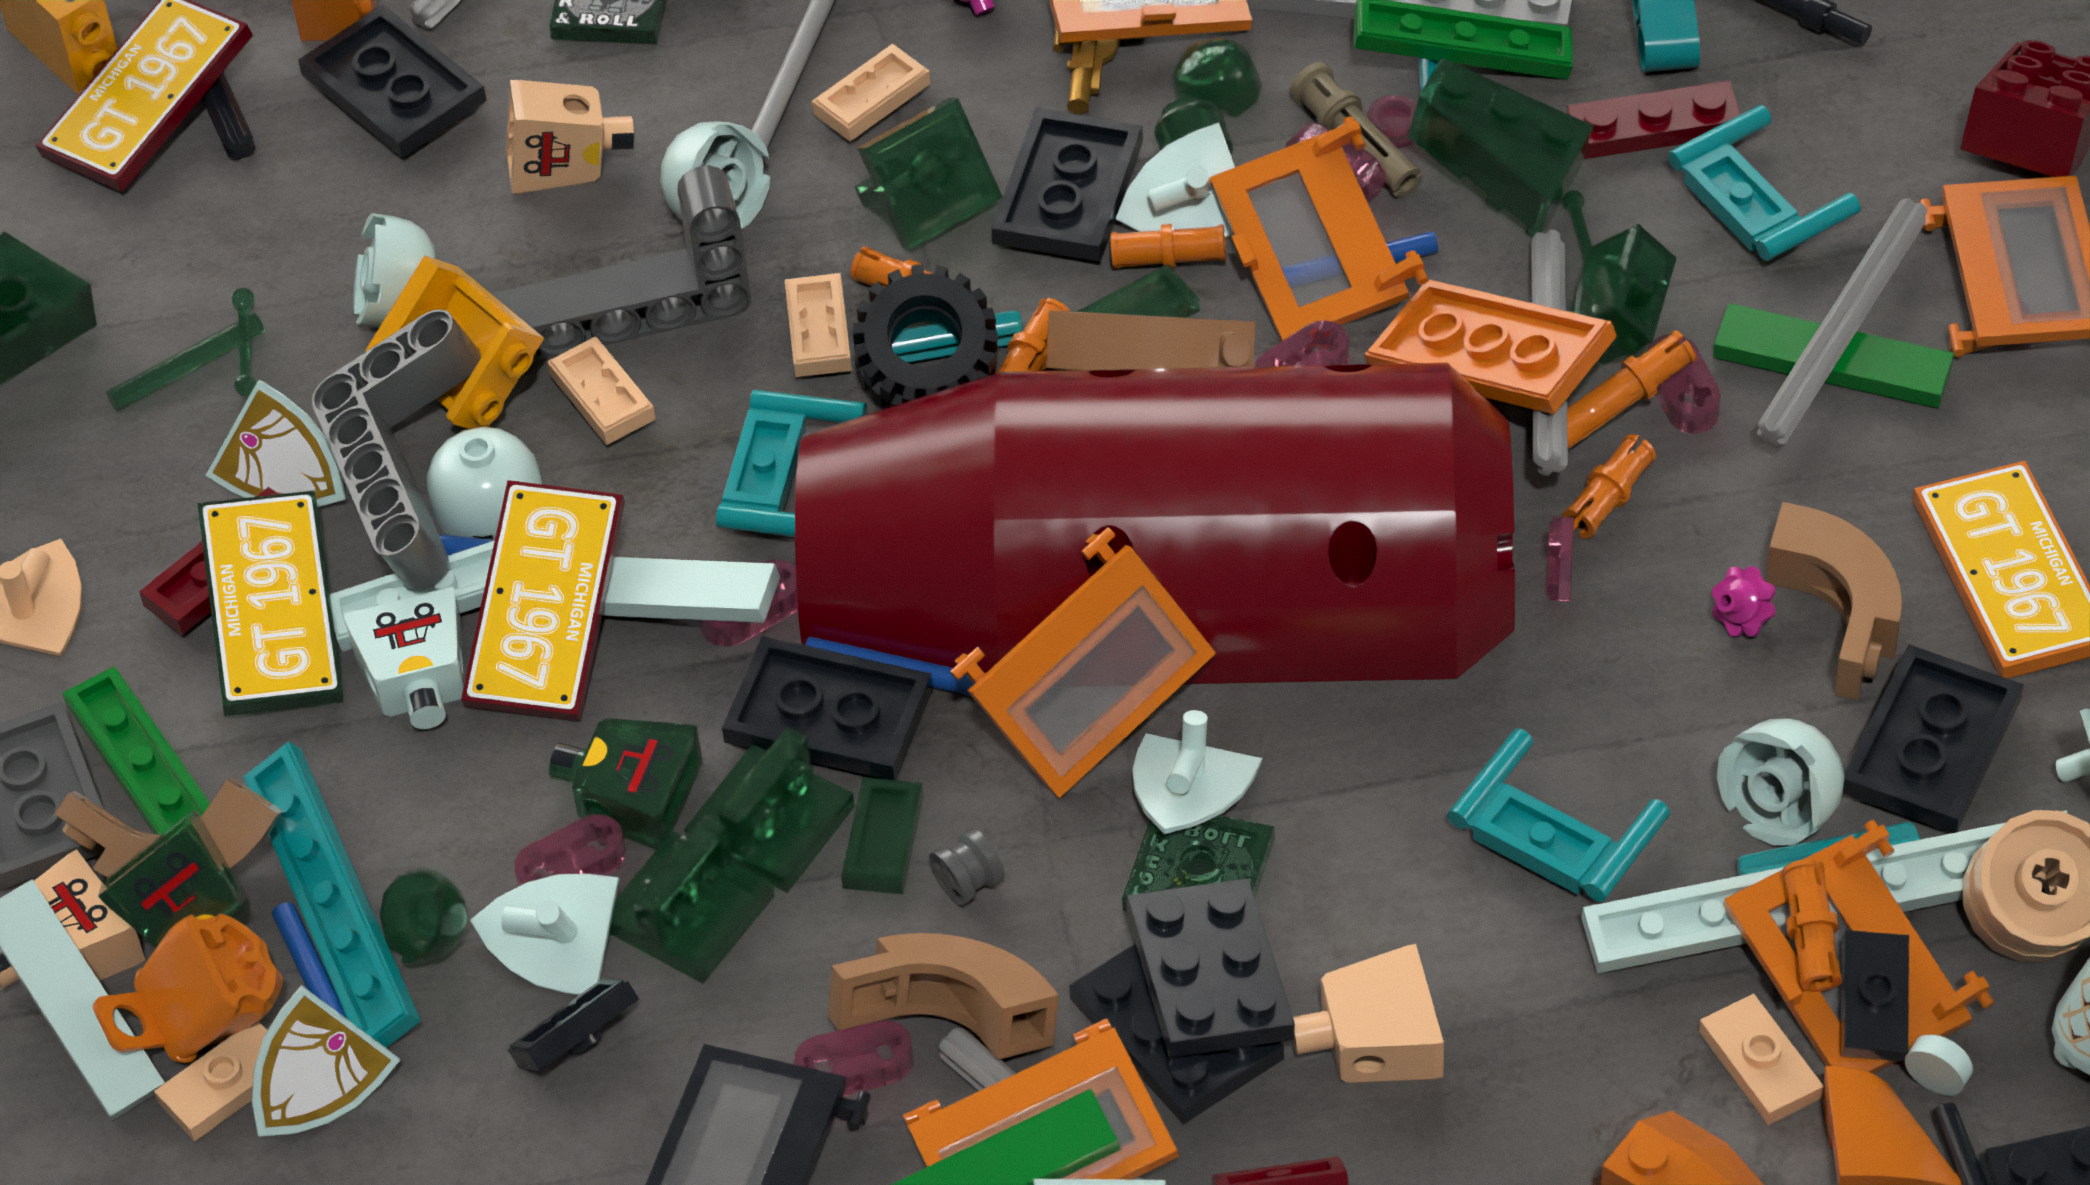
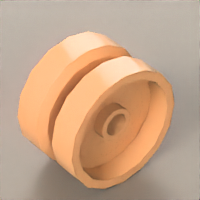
[1963,810,2090,963]

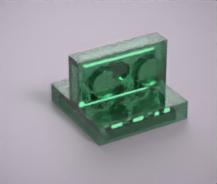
[854,97,1003,249]
[684,727,855,893]
[609,815,775,984]

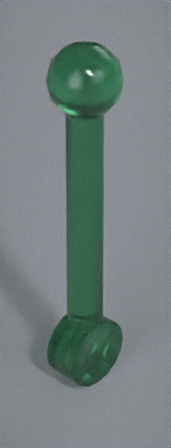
[1563,190,1606,285]
[232,288,256,396]

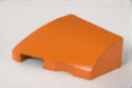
[1823,1066,1962,1185]

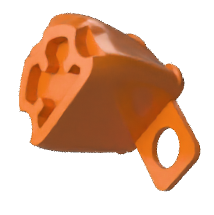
[92,914,283,1063]

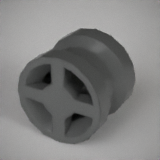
[929,828,1005,906]

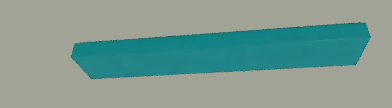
[243,741,421,1048]

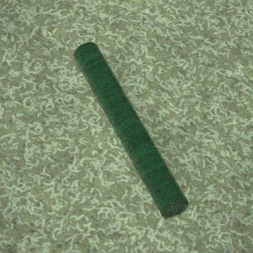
[106,312,265,411]

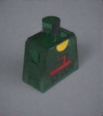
[549,718,703,852]
[98,810,245,947]

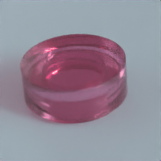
[1367,95,1422,149]

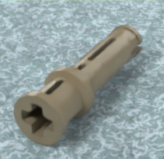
[1289,62,1423,197]

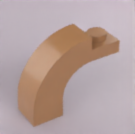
[1046,310,1256,370]
[1766,502,1902,700]
[55,777,283,889]
[828,933,1059,1060]

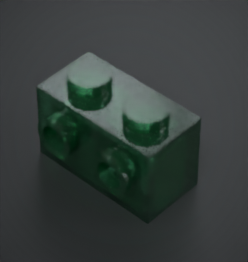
[1570,224,1677,365]

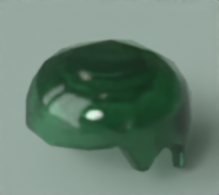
[1172,38,1262,117]
[379,868,468,964]

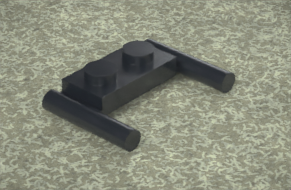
[1932,1103,2090,1185]

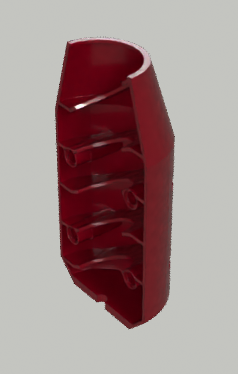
[795,362,1515,687]

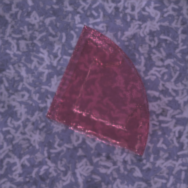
[1547,517,1574,601]

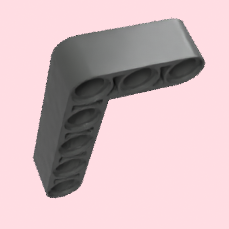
[491,165,751,362]
[312,309,481,589]

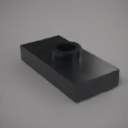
[1841,930,1909,1061]
[508,978,639,1071]

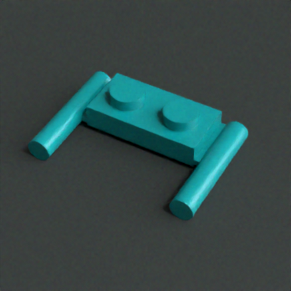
[1668,104,1861,261]
[716,389,867,537]
[1447,728,1671,902]

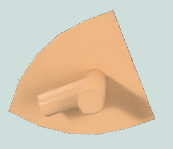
[0,539,82,657]

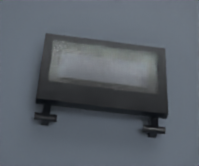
[645,1044,871,1185]

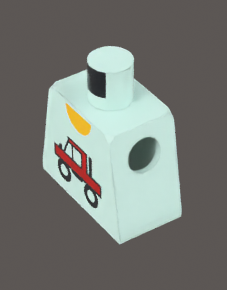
[343,587,465,729]

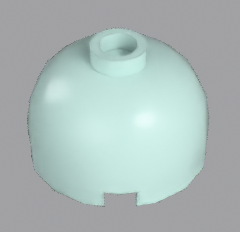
[660,122,770,229]
[354,213,436,328]
[427,427,542,540]
[1717,719,1845,846]

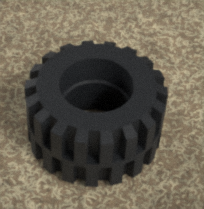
[853,264,998,408]

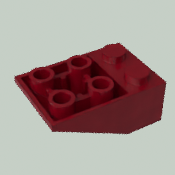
[1960,40,2090,177]

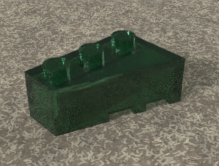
[1408,58,1594,238]

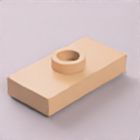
[812,44,931,141]
[785,273,852,377]
[547,336,656,445]
[1699,993,1824,1125]
[154,1021,267,1142]

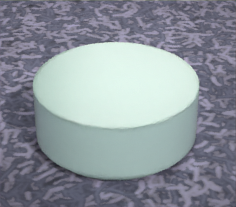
[1905,1035,1973,1096]

